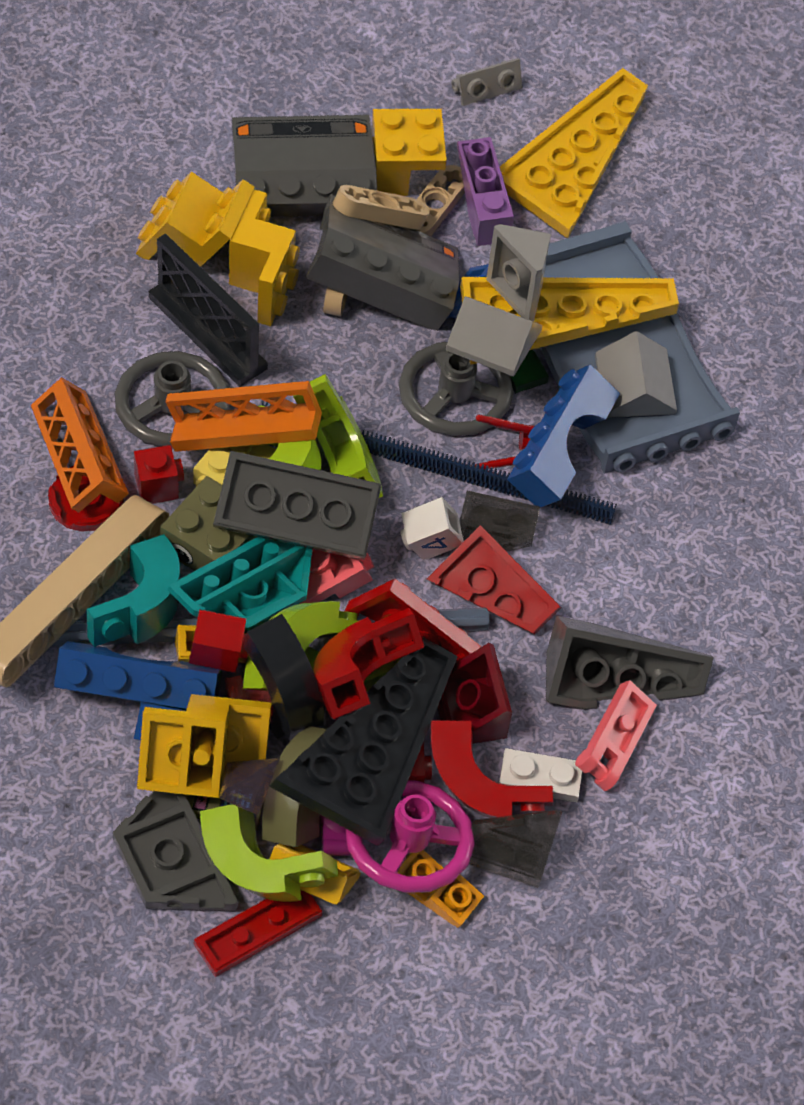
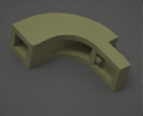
[262,726,327,847]

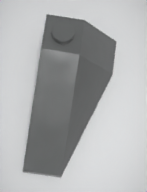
[546,615,714,709]

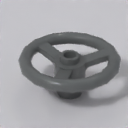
[398,342,514,437]
[114,351,231,448]

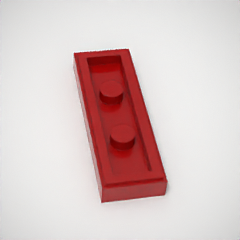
[194,890,322,977]

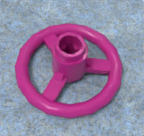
[345,780,475,893]

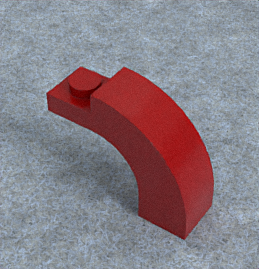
[313,608,424,719]
[431,721,553,822]

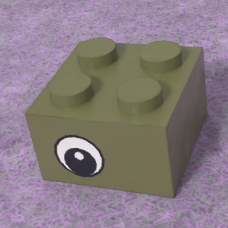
[160,476,257,571]

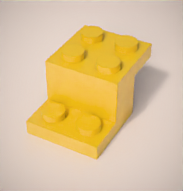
[371,109,447,196]
[136,171,255,267]
[229,189,300,327]
[137,694,272,798]

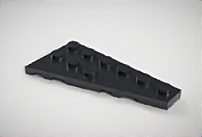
[269,637,458,846]

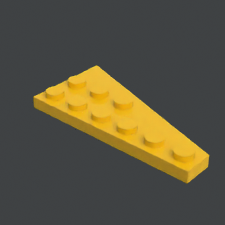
[500,68,648,238]
[460,277,679,365]

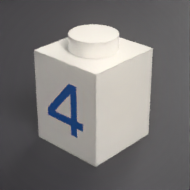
[401,497,464,560]

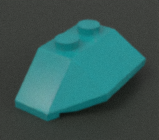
[168,537,312,633]

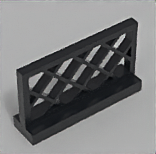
[148,233,268,387]

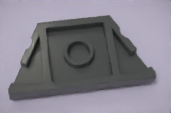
[113,791,238,911]

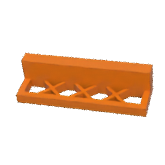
[31,377,129,512]
[165,381,322,452]

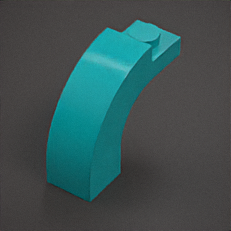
[87,534,180,647]

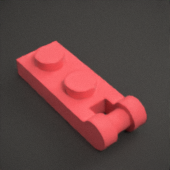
[575,680,657,791]

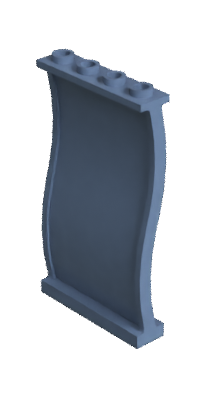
[540,221,740,474]

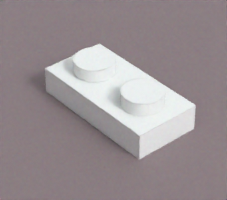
[499,748,582,802]

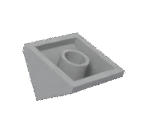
[486,224,551,322]
[446,296,543,376]
[595,331,677,418]

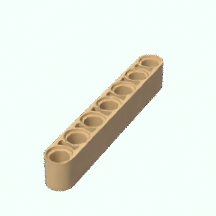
[0,495,169,687]

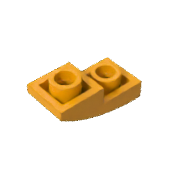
[397,850,484,928]

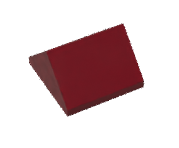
[437,643,512,744]

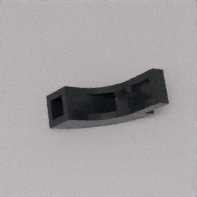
[243,614,324,740]

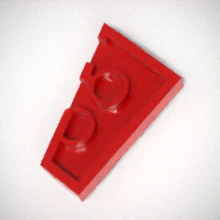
[426,525,562,634]
[345,578,481,663]

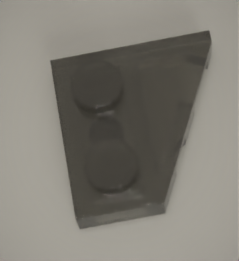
[452,491,540,553]
[469,810,563,888]

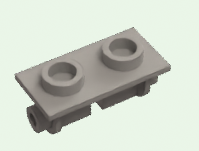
[451,58,522,106]

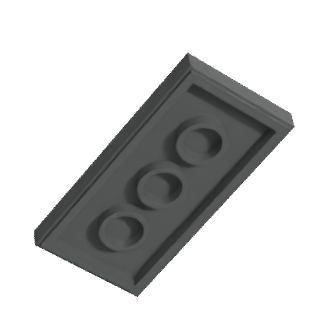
[213,451,382,561]

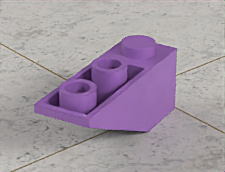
[457,137,514,246]

